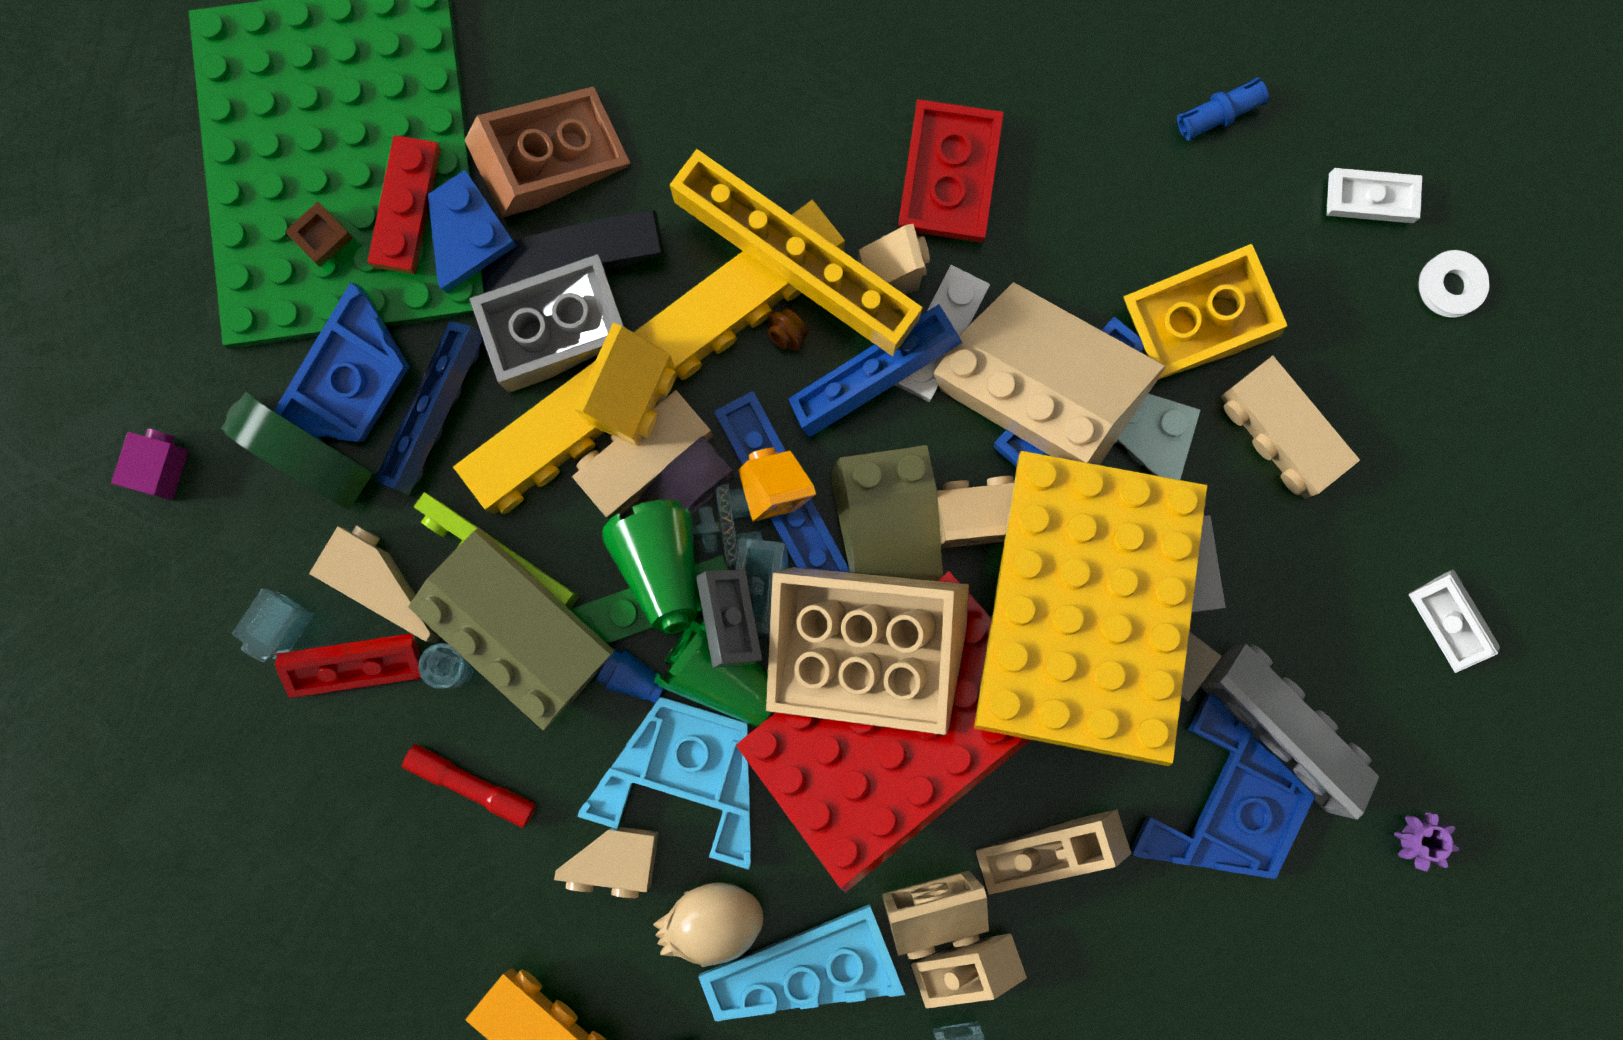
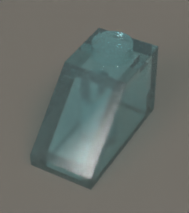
[735,538,788,639]

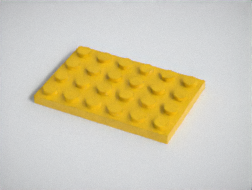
[974,451,1207,766]

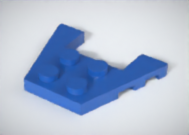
[1130,694,1315,879]

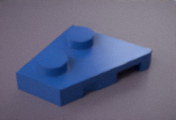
[428,170,517,293]

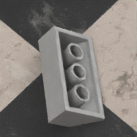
[1200,643,1379,820]

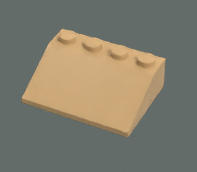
[933,282,1165,465]
[766,567,969,735]

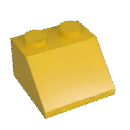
[574,322,677,446]

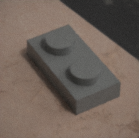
[696,569,762,668]

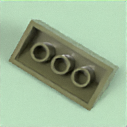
[408,528,615,730]

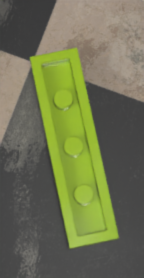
[414,492,580,609]

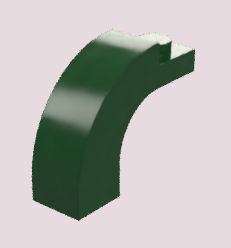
[221,392,373,510]

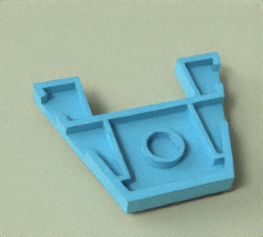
[578,697,751,870]

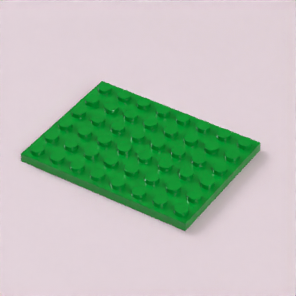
[189,0,486,349]

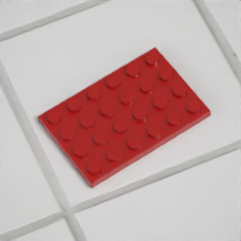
[736,571,1031,892]

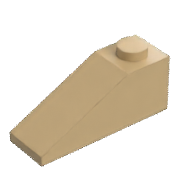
[309,525,440,643]
[975,809,1131,895]

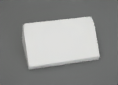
[1409,570,1500,673]

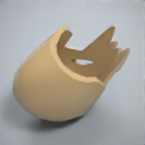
[653,882,763,967]

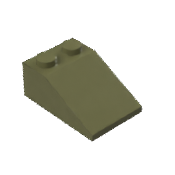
[830,445,943,581]

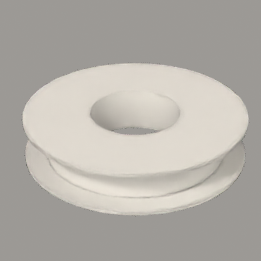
[1419,250,1489,317]

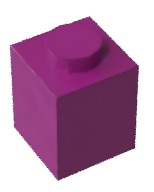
[111,428,189,501]

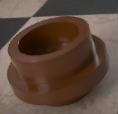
[767,309,808,351]

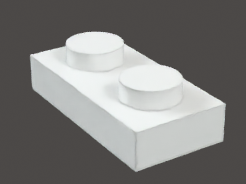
[1326,168,1422,223]

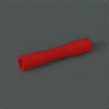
[402,743,537,829]

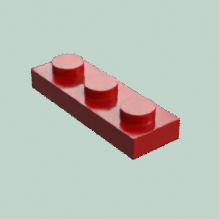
[367,135,441,275]
[275,633,425,698]

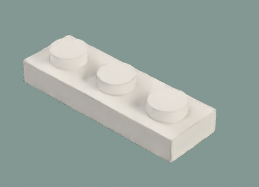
[895,265,990,403]

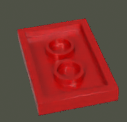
[897,99,1004,243]

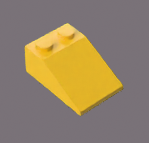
[1123,244,1287,379]

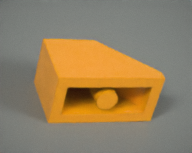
[738,447,816,522]

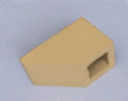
[857,224,930,294]
[554,827,659,898]

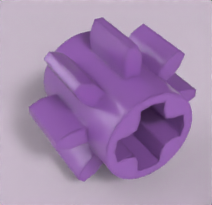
[1394,812,1459,871]

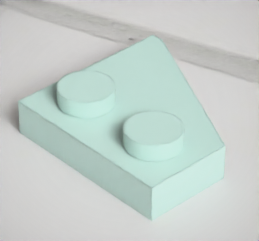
[1115,394,1200,480]

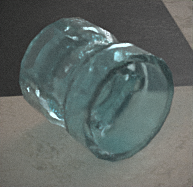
[418,643,474,689]

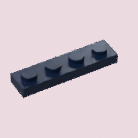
[374,321,483,495]

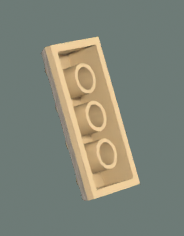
[937,476,1014,549]

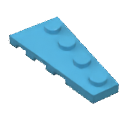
[698,904,905,1021]

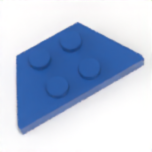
[275,282,410,442]

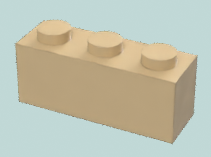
[1220,356,1360,499]
[572,390,714,520]

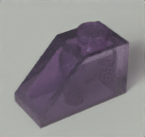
[638,436,734,514]

